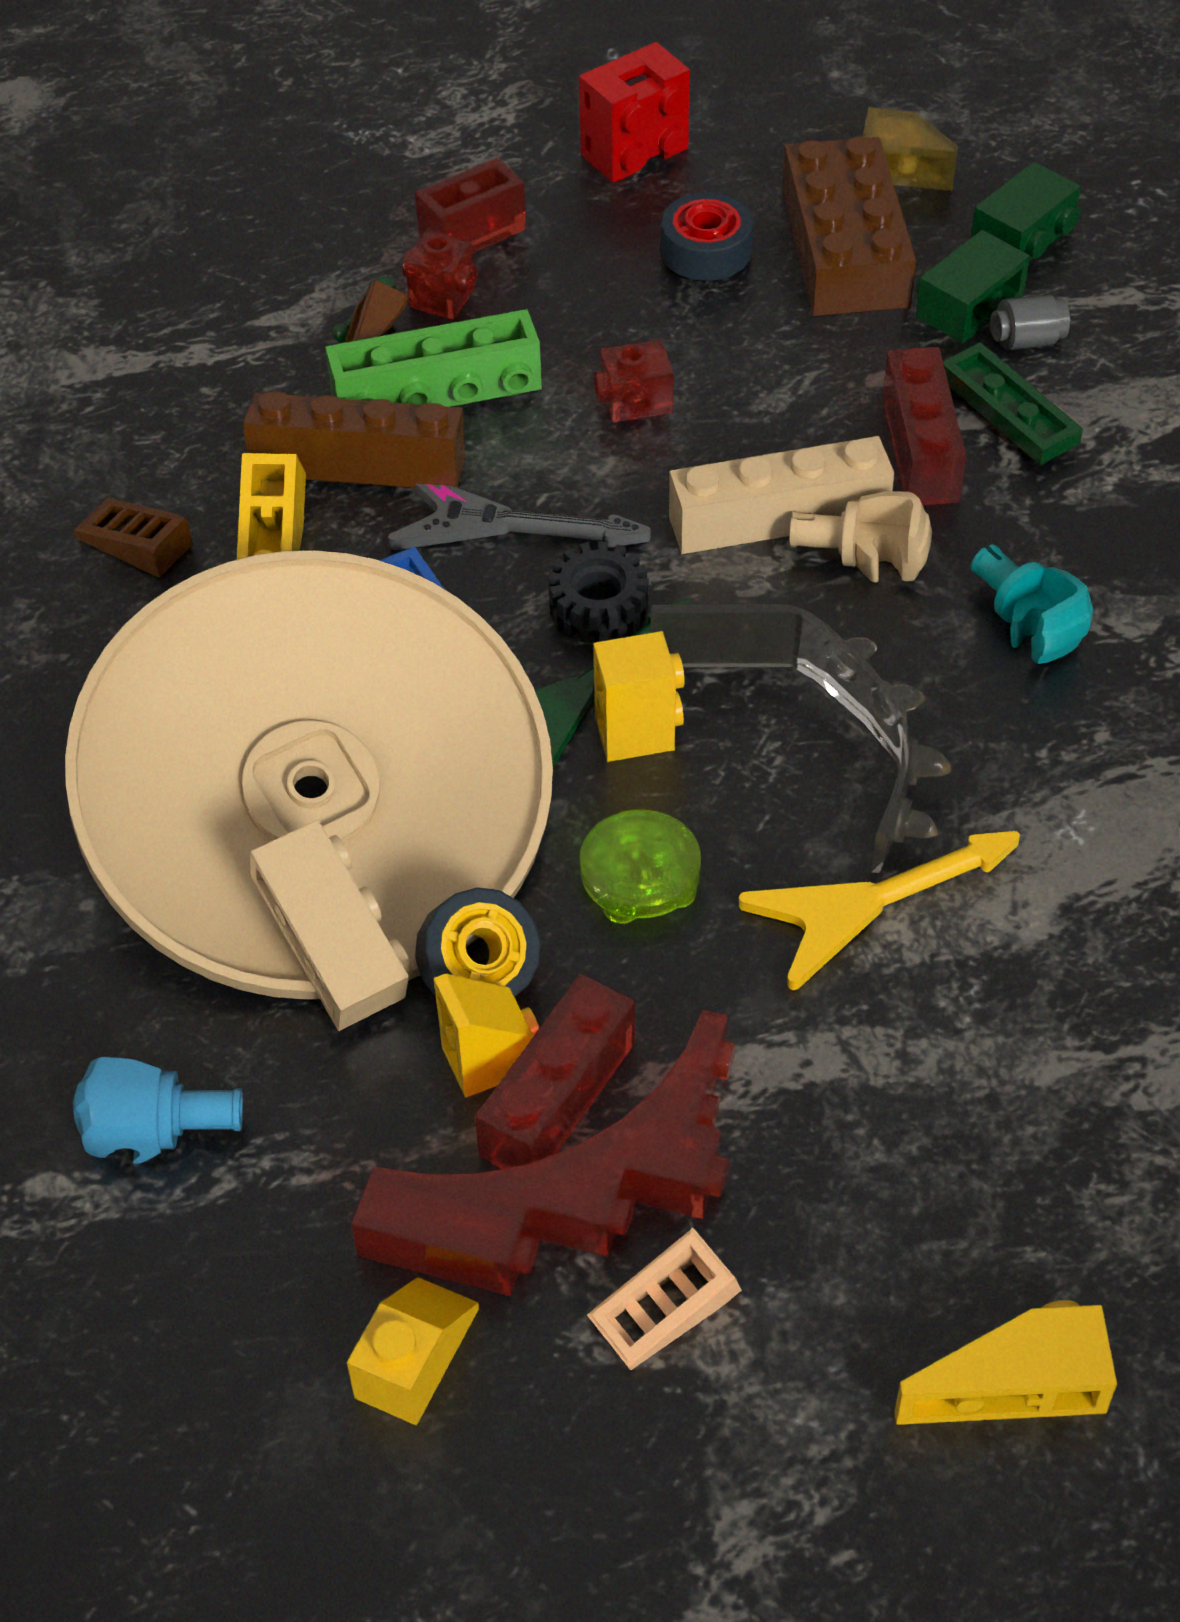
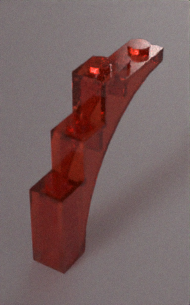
[351,1010,736,1296]

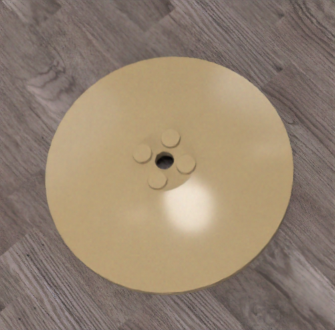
[65,551,553,1000]

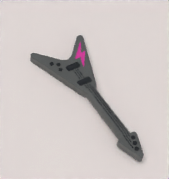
[389,484,651,550]

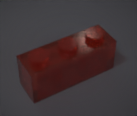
[882,347,966,505]
[475,973,635,1186]

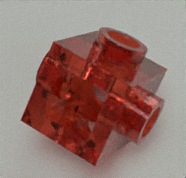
[402,230,478,319]
[593,340,674,422]

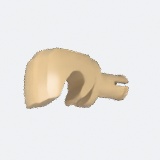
[790,491,932,582]

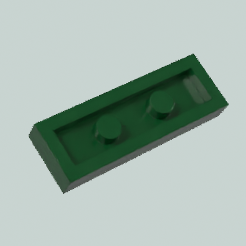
[939,342,1083,465]

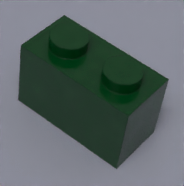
[970,162,1081,261]
[915,230,1030,344]

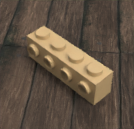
[669,436,894,554]

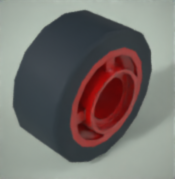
[660,192,753,281]

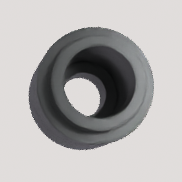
[990,294,1070,351]

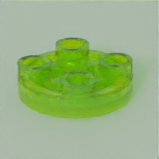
[580,809,701,924]

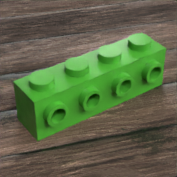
[325,309,542,407]

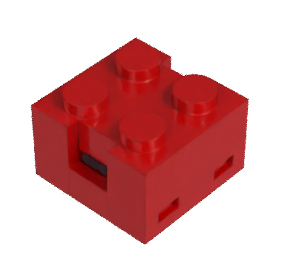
[579,42,690,183]

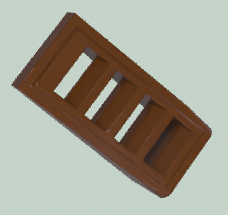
[344,280,409,343]
[74,498,193,578]

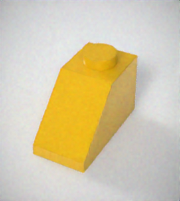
[434,974,542,1098]
[347,1277,479,1426]

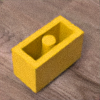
[593,631,685,762]

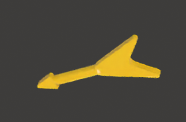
[739,831,1020,990]

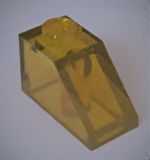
[863,107,958,191]

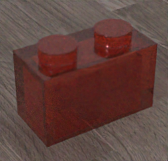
[415,157,526,265]

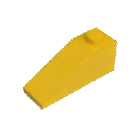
[237,453,306,560]
[894,1300,1117,1425]

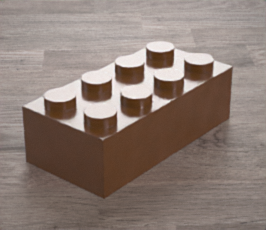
[782,136,916,316]

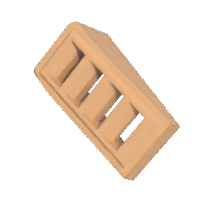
[587,1228,742,1370]

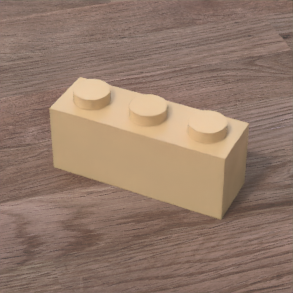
[250,819,412,1031]

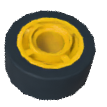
[415,887,541,997]

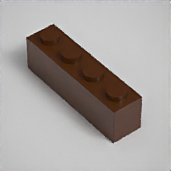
[243,392,465,488]

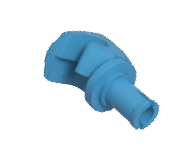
[73,1057,243,1164]

